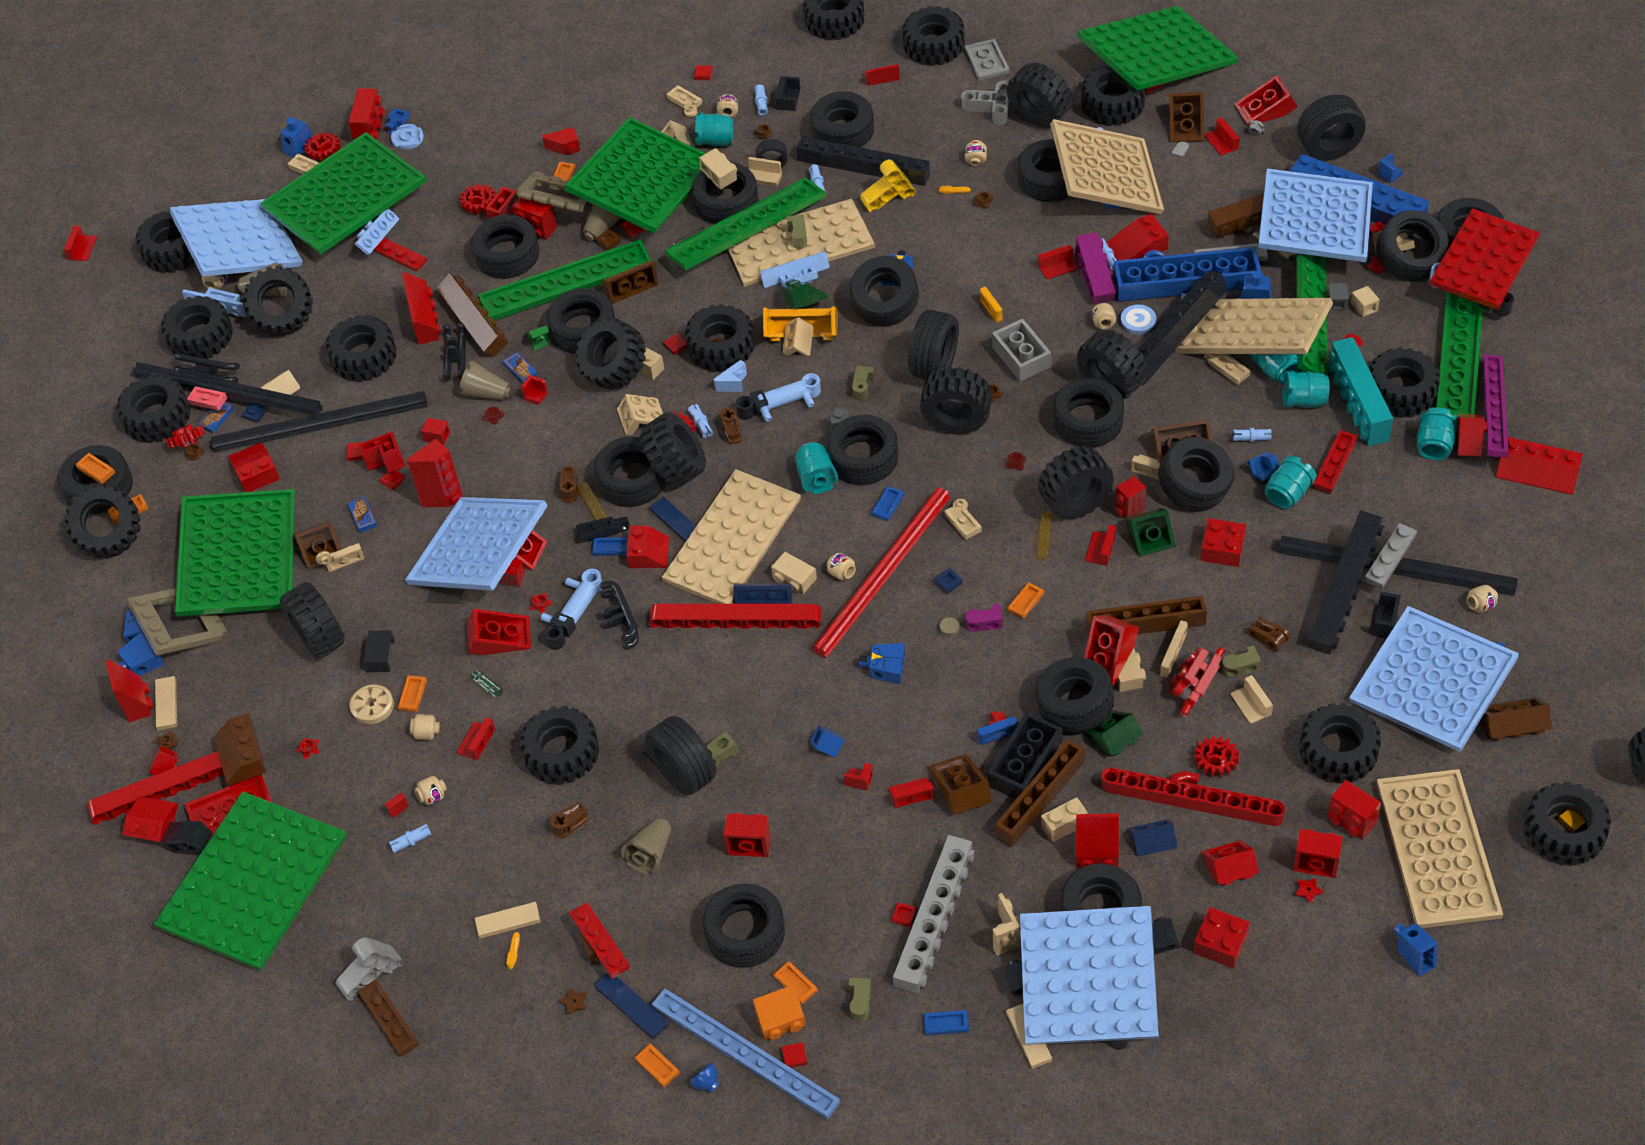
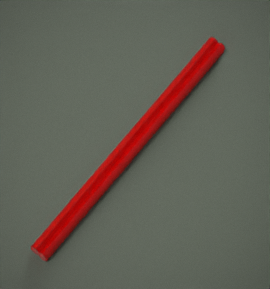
[813,487,950,659]

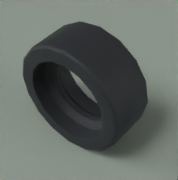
[755,139,788,168]

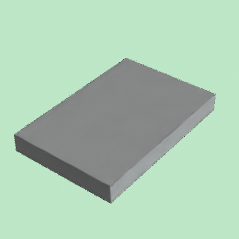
[964,39,1010,81]

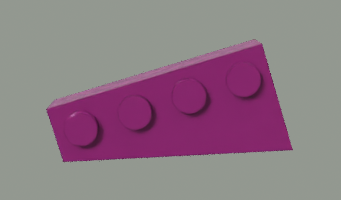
[1074,232,1117,304]

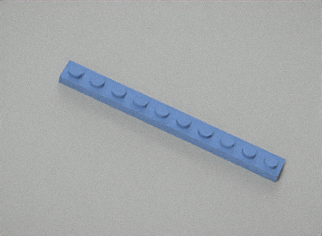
[652,988,840,1120]

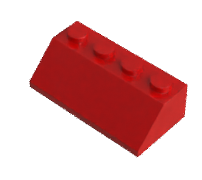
[402,272,441,345]
[1496,437,1583,495]
[406,439,463,507]

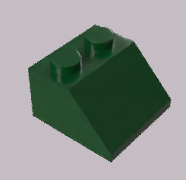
[781,278,829,309]
[1125,508,1176,557]
[1083,711,1143,756]

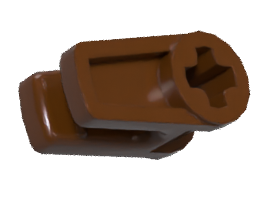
[720,408,742,445]
[559,466,578,503]
[1248,617,1290,652]
[550,802,589,838]

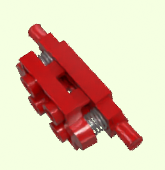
[1168,647,1225,718]

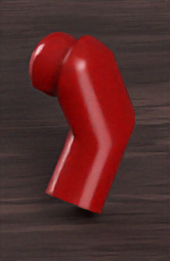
[1170,771,1200,784]

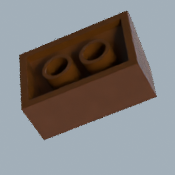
[601,260,658,304]
[1151,419,1213,463]
[1480,697,1552,741]
[215,713,267,785]

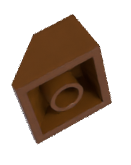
[294,520,341,570]

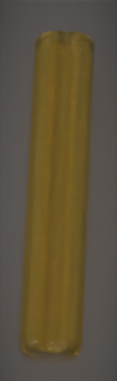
[578,482,607,520]
[1038,511,1052,560]

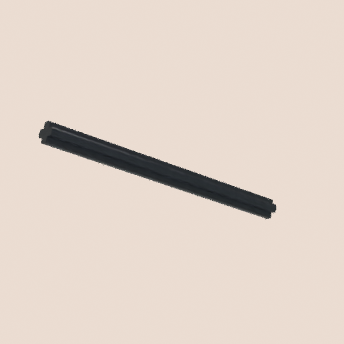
[132,362,323,417]
[211,391,428,452]
[1279,535,1518,595]

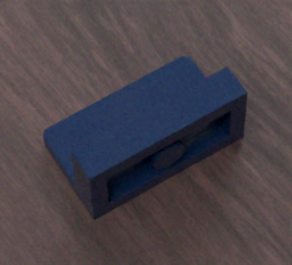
[1128,819,1177,856]

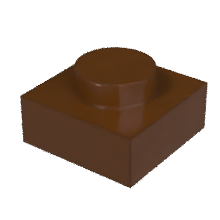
[596,229,621,250]

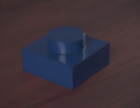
[242,403,267,423]
[935,568,963,594]

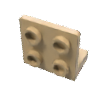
[617,394,663,436]
[993,893,1021,956]

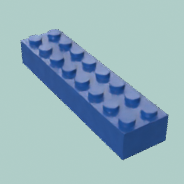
[1289,154,1430,237]
[1113,247,1261,301]

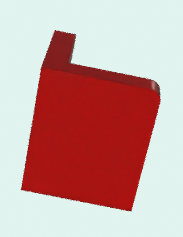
[521,375,548,405]
[421,418,450,445]
[149,746,178,775]
[843,763,873,791]

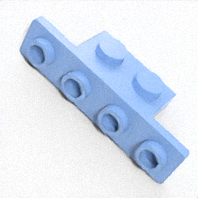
[354,208,399,255]
[760,251,830,288]
[182,288,247,317]

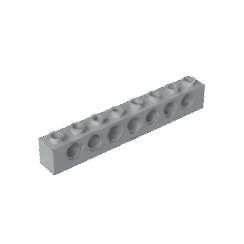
[893,835,975,993]

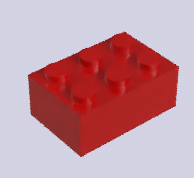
[348,88,385,140]

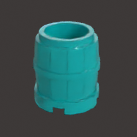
[695,112,734,147]
[1250,354,1300,383]
[1282,371,1329,408]
[1417,407,1458,461]
[795,442,838,494]
[1265,455,1317,509]

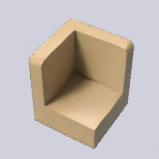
[1351,286,1380,317]

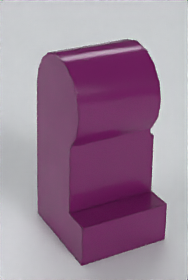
[966,603,1003,632]

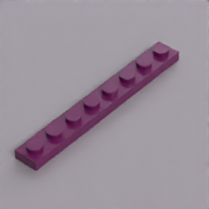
[1483,354,1508,458]

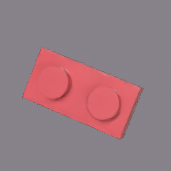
[187,386,228,411]

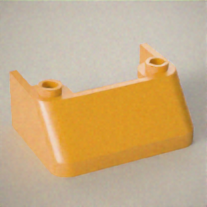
[763,307,838,341]

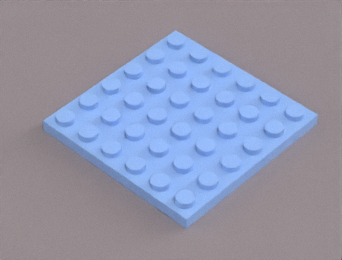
[1258,169,1373,262]
[170,199,303,277]
[405,497,548,591]
[1349,606,1519,752]
[1020,906,1159,1045]

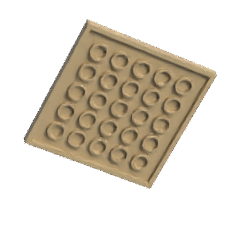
[1051,119,1164,214]

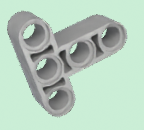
[961,80,1010,125]
[336,937,403,1001]

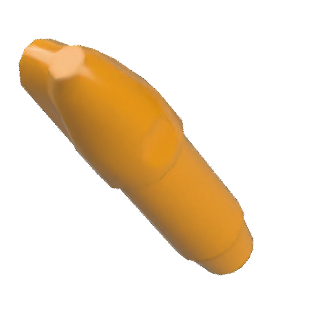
[938,185,971,194]
[506,932,520,969]

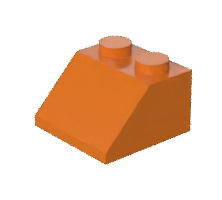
[753,985,806,1040]

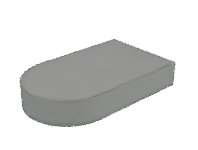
[1172,142,1189,157]

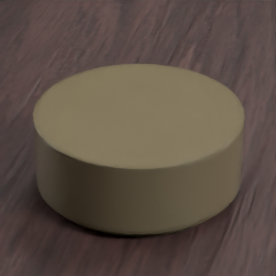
[940,617,959,637]

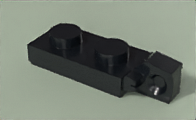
[576,516,630,542]

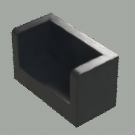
[775,76,801,111]
[1372,592,1401,638]
[363,630,395,673]
[161,821,212,853]

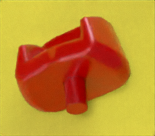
[988,711,1007,725]

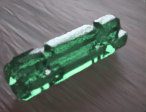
[471,669,503,698]

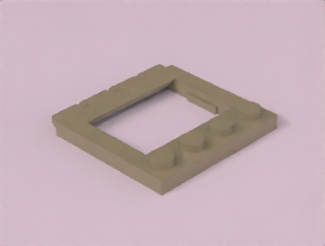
[517,172,590,212]
[128,588,228,656]

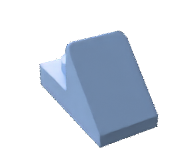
[714,360,747,392]

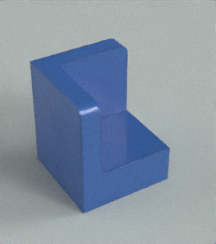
[1378,153,1403,184]
[1248,452,1280,481]
[810,725,845,757]

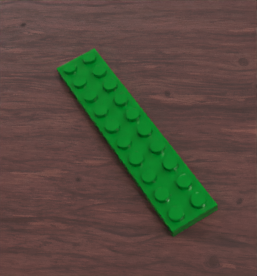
[665,177,826,271]
[478,240,651,320]
[1297,253,1328,376]
[1436,291,1483,417]

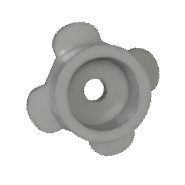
[1248,120,1265,136]

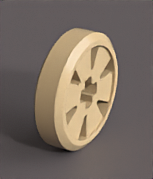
[349,684,394,725]

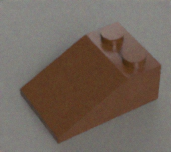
[1170,92,1204,142]
[929,754,991,815]

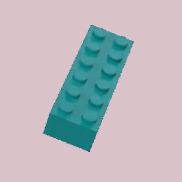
[1327,337,1393,446]

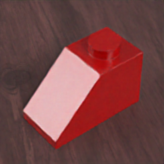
[542,127,581,155]

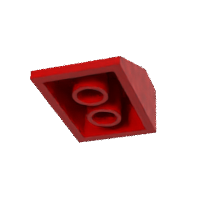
[1235,75,1298,126]
[1106,214,1169,261]
[228,442,280,492]
[467,608,531,655]
[1084,615,1139,685]
[105,660,154,723]
[1075,813,1119,868]

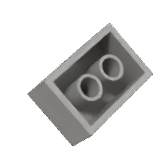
[992,319,1051,382]

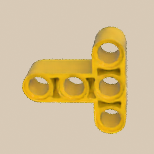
[860,160,916,212]

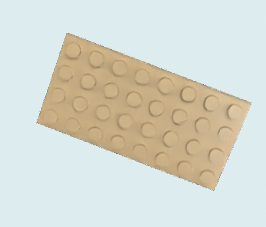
[727,199,875,287]
[1175,298,1333,354]
[662,469,801,604]
[1376,769,1503,928]

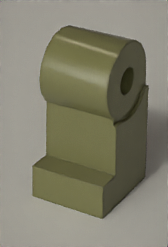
[787,214,807,248]
[852,366,875,401]
[1222,646,1261,677]
[707,731,740,766]
[849,978,872,1022]

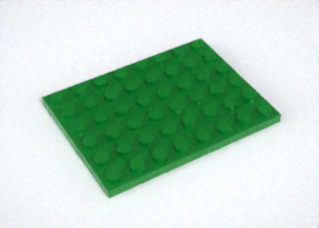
[1076,6,1239,90]
[564,117,706,234]
[260,132,427,255]
[175,489,295,616]
[154,792,347,971]

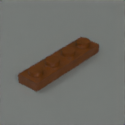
[358,980,419,1057]

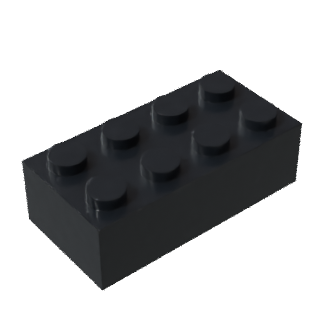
[988,712,1063,799]

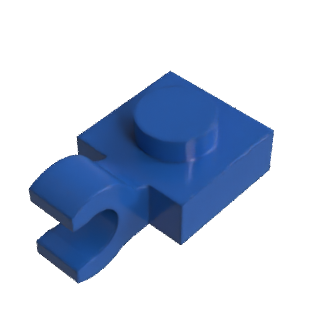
[386,108,410,134]

